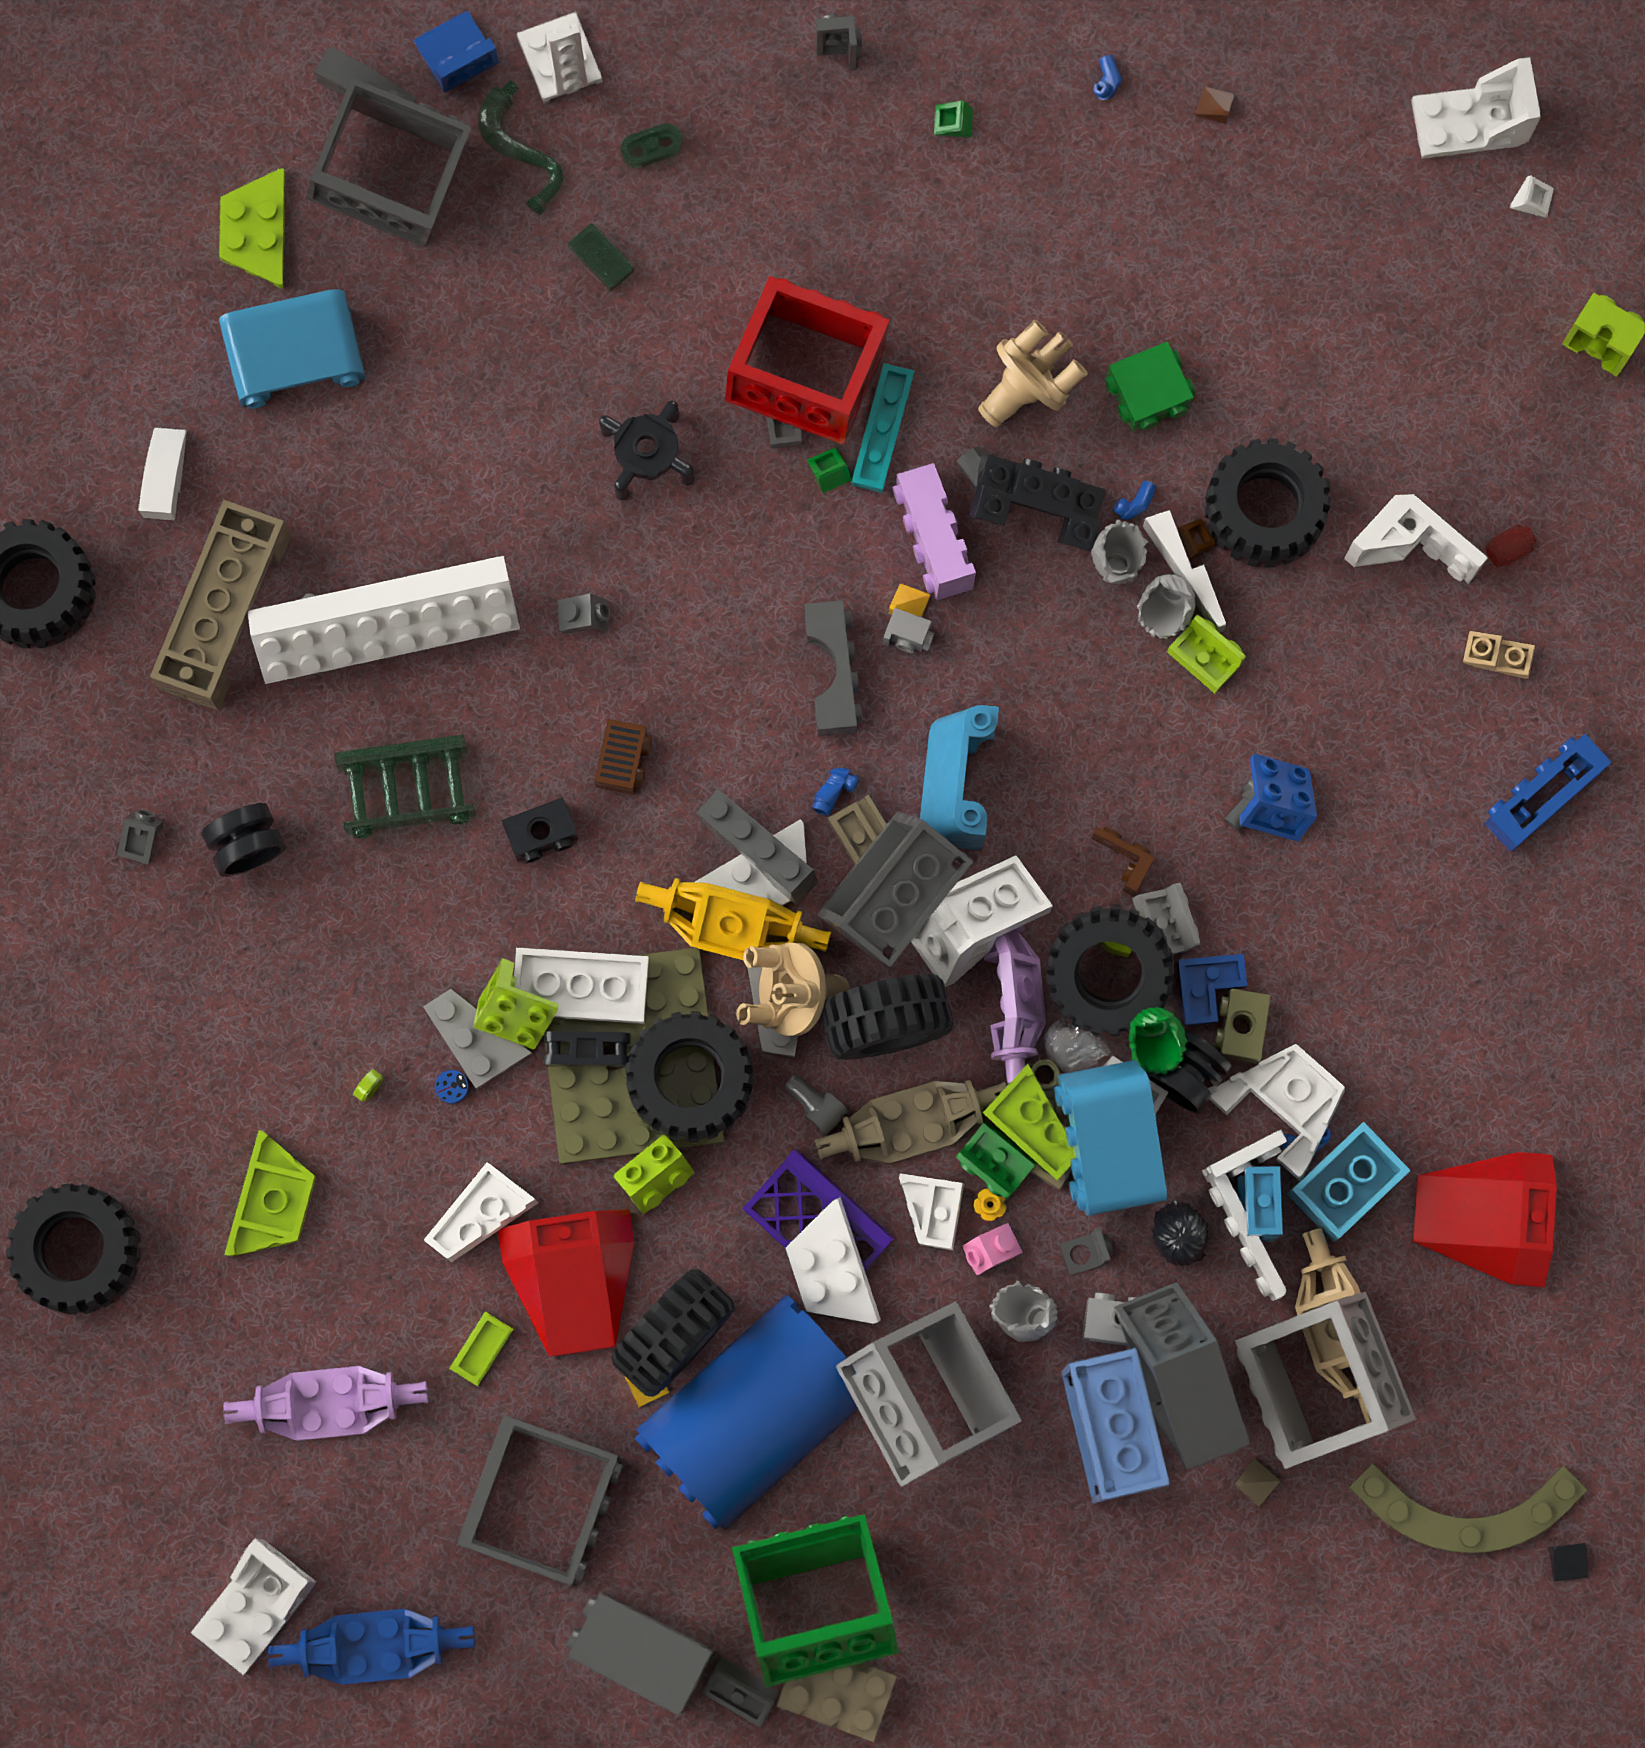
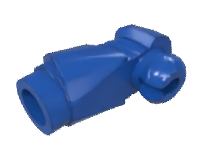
[812,768,859,816]

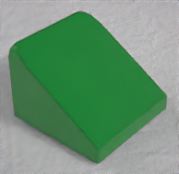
[934,100,973,137]
[807,447,851,493]

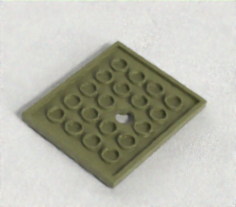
[545,948,724,1165]

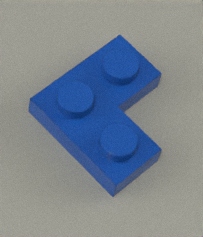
[1177,954,1247,1027]

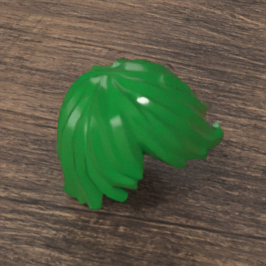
[1129,1007,1187,1075]

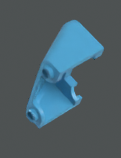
[219,289,366,409]
[920,705,999,851]

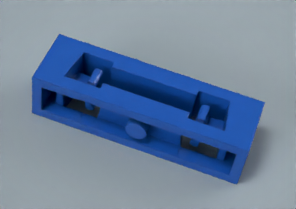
[1484,734,1612,852]

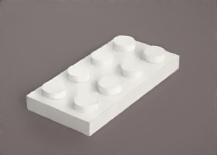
[514,948,649,1024]

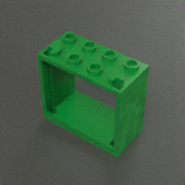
[732,1514,899,1687]

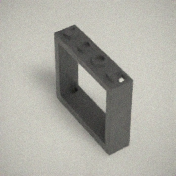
[457,1415,623,1586]

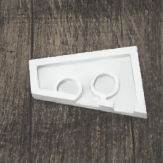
[424,1162,539,1263]

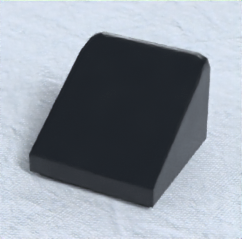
[1548,1543,1588,1581]

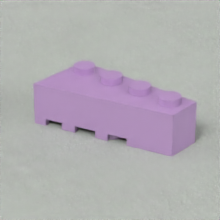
[893,463,976,600]

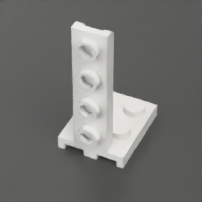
[517,12,602,103]
[1202,1130,1287,1301]

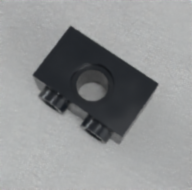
[501,797,578,864]

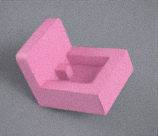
[963,1223,1023,1275]

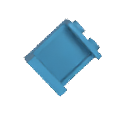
[1237,1167,1283,1242]

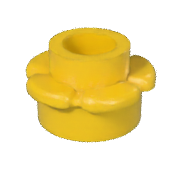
[974,1188,1006,1221]

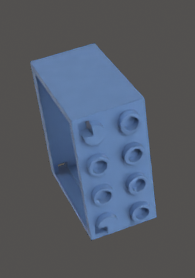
[1061,1348,1170,1504]

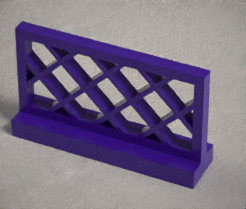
[742,1149,895,1271]

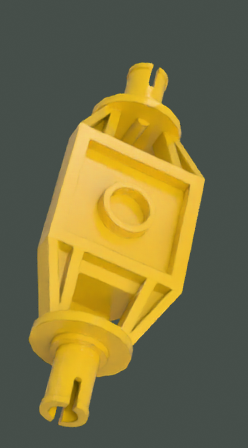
[635,878,831,960]

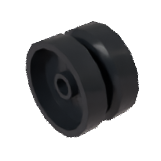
[201,803,286,877]

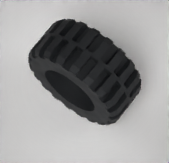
[1204,438,1331,568]
[0,519,96,649]
[1046,905,1174,1037]
[821,973,954,1060]
[626,1011,754,1143]
[6,1183,142,1315]
[611,1268,735,1397]

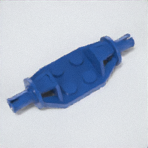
[268,1609,475,1685]

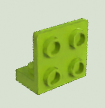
[473,958,559,1049]

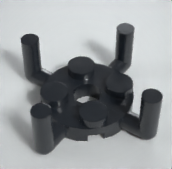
[599,400,694,500]

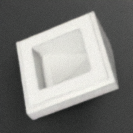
[1510,176,1554,217]

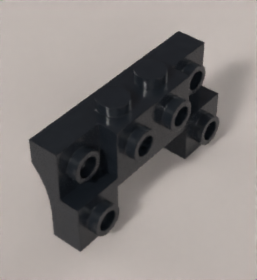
[969,454,1106,552]

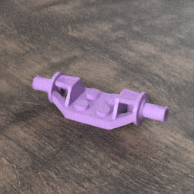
[984,925,1046,1085]
[223,1366,429,1441]

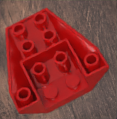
[1412,1152,1557,1288]
[498,1209,635,1357]

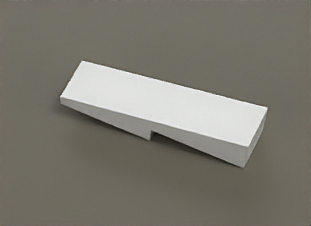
[1143,510,1226,633]

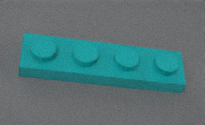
[851,363,914,493]

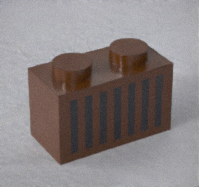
[594,719,652,795]

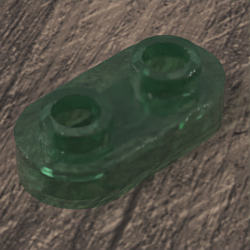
[621,123,682,168]

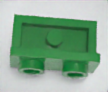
[956,1120,1037,1199]

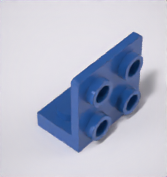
[414,11,499,93]
[1239,753,1317,841]

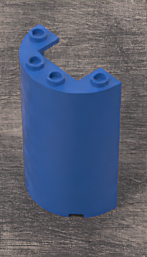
[635,1294,858,1530]

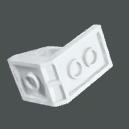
[1412,58,1541,159]
[1344,494,1488,584]
[911,856,1053,987]
[191,1538,316,1675]

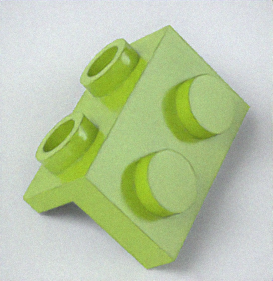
[1166,615,1246,693]
[614,1135,695,1215]

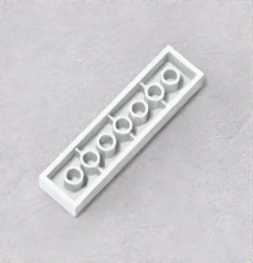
[248,556,520,684]

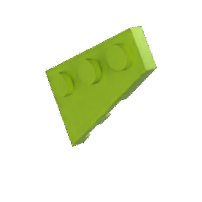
[983,1063,1075,1180]

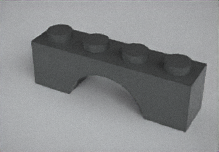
[804,600,862,736]
[696,789,819,906]

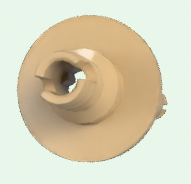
[978,319,1088,428]
[736,943,850,1036]

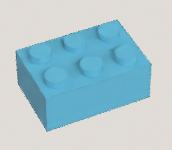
[1287,1122,1411,1243]

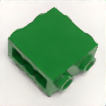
[1104,341,1196,431]

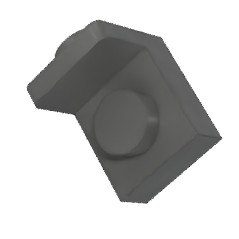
[117,810,164,864]

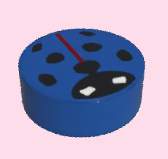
[435,1070,469,1104]

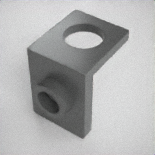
[1060,1228,1113,1275]

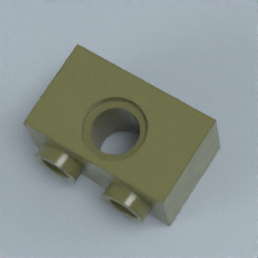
[1214,989,1271,1064]

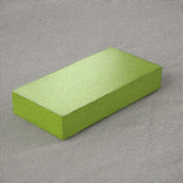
[449,1311,514,1387]

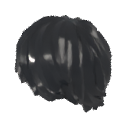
[1151,1200,1208,1266]

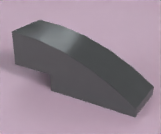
[315,46,417,103]

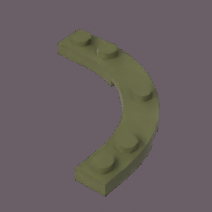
[1348,1463,1587,1553]

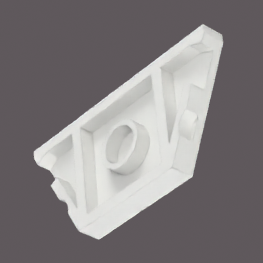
[693,819,807,906]
[786,1197,881,1324]

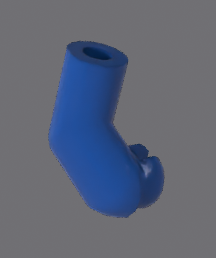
[1093,55,1122,100]
[1114,481,1157,520]

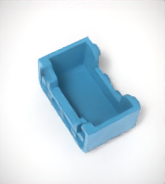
[1054,1060,1167,1216]

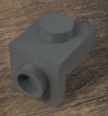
[558,594,610,633]

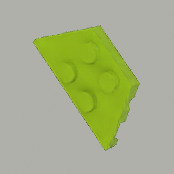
[219,169,285,288]
[224,1130,316,1257]

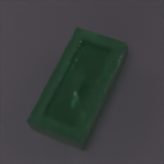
[568,223,634,291]

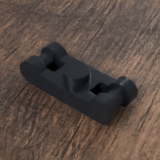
[543,1031,630,1068]

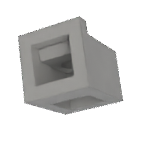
[883,608,934,653]

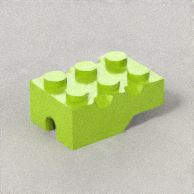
[1562,292,1645,377]

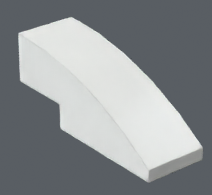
[138,428,187,520]

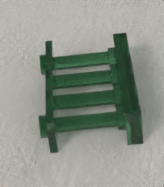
[334,734,477,839]

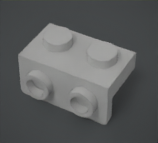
[1132,883,1200,956]

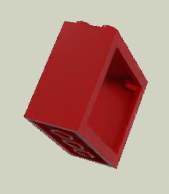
[725,276,890,445]

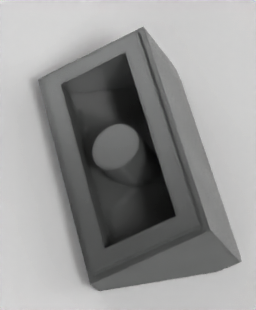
[702,1657,780,1727]

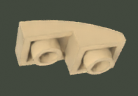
[1463,631,1535,679]

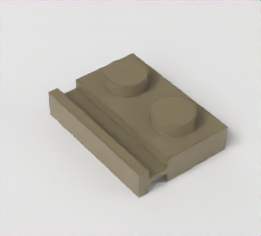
[828,795,887,865]

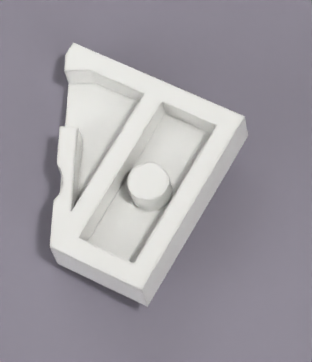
[899,1173,964,1250]

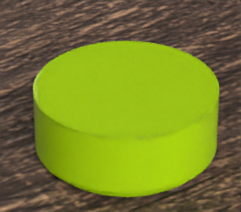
[353,1069,383,1102]

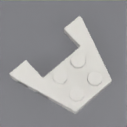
[1208,1044,1345,1181]

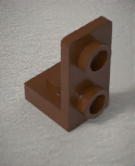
[1092,827,1155,897]

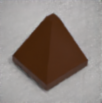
[1195,86,1234,124]
[1177,518,1217,561]

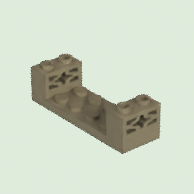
[150,500,292,712]

